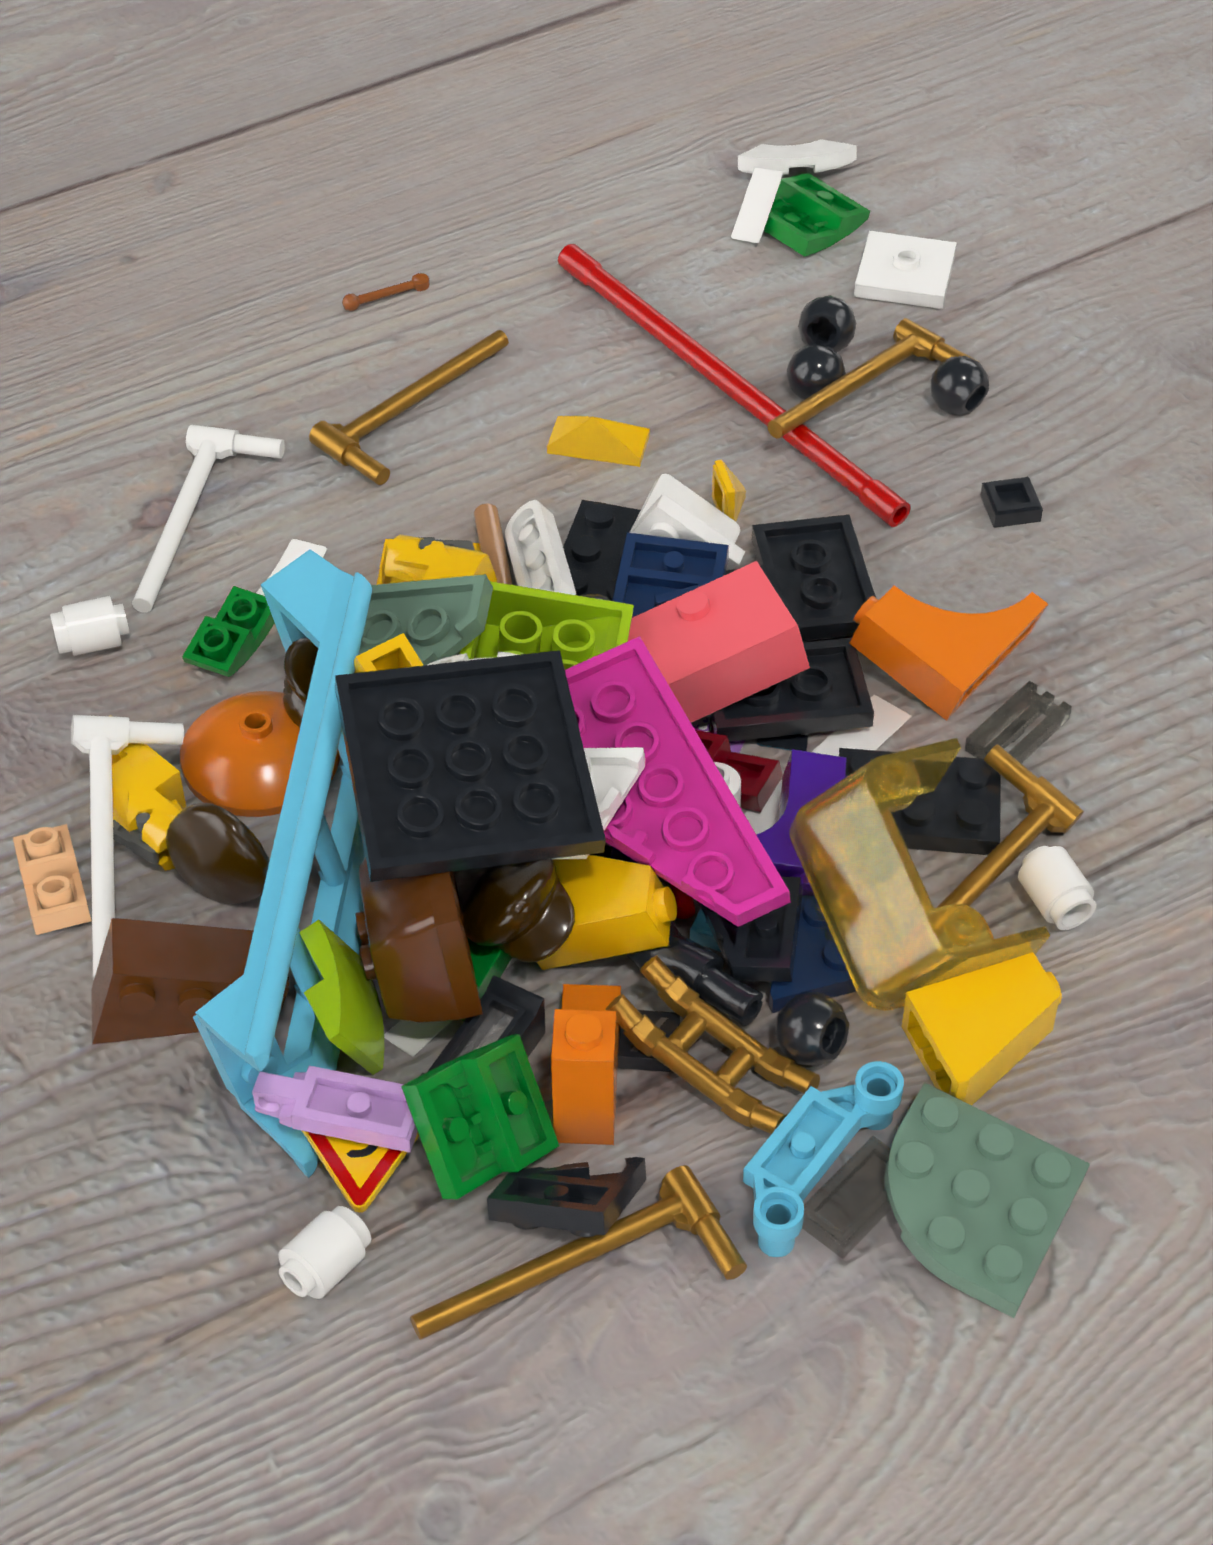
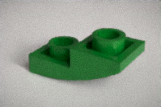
[182,586,275,677]

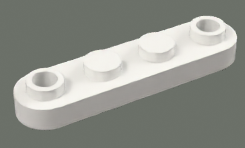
[505,500,576,595]

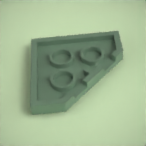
[358,574,493,665]

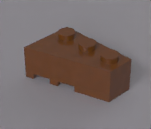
[91,918,289,1045]

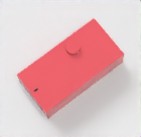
[628,561,810,723]

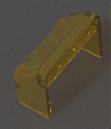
[790,738,1050,1011]

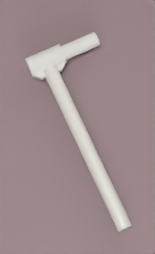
[132,424,285,613]
[71,715,184,980]

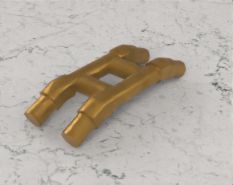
[606,955,820,1134]

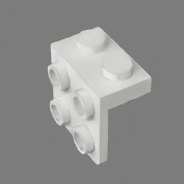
[630,474,745,570]

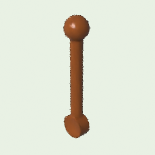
[342,273,430,311]

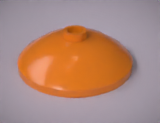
[180,691,340,817]

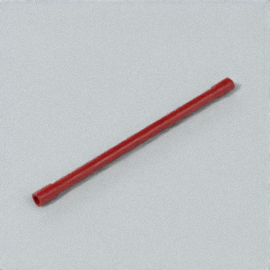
[558,243,911,527]

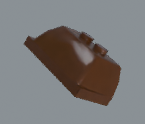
[355,857,483,1023]

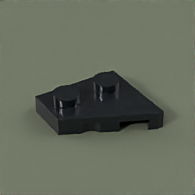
[697,877,803,982]
[487,1157,646,1237]

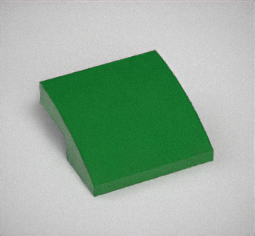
[764,173,871,257]
[401,1034,560,1199]

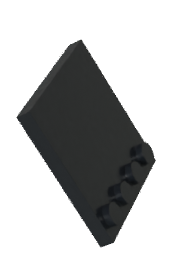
[335,650,606,882]

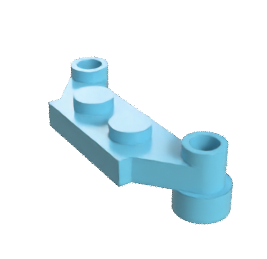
[743,1061,904,1257]

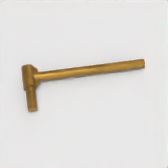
[768,318,979,438]
[309,330,509,485]
[879,744,1084,981]
[410,1165,747,1340]

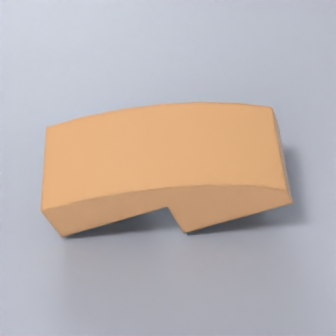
[13,824,92,935]

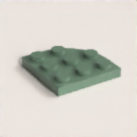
[884,1082,1090,1318]

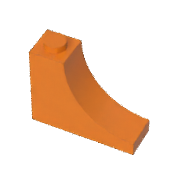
[849,585,1048,721]
[551,984,621,1145]

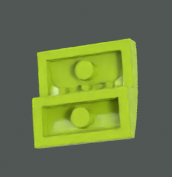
[299,919,385,1075]

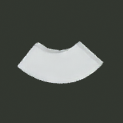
[738,139,857,175]

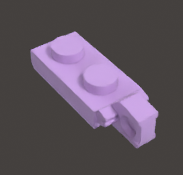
[252,1065,418,1153]

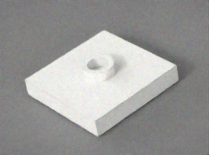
[854,231,957,309]

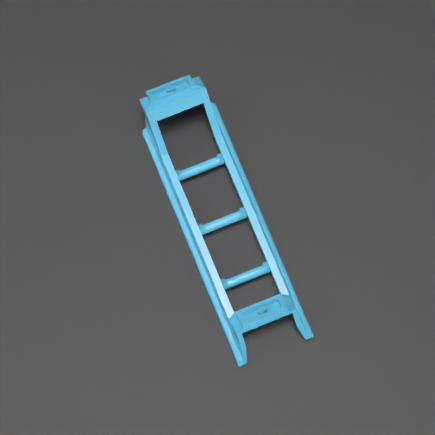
[193,549,373,1178]

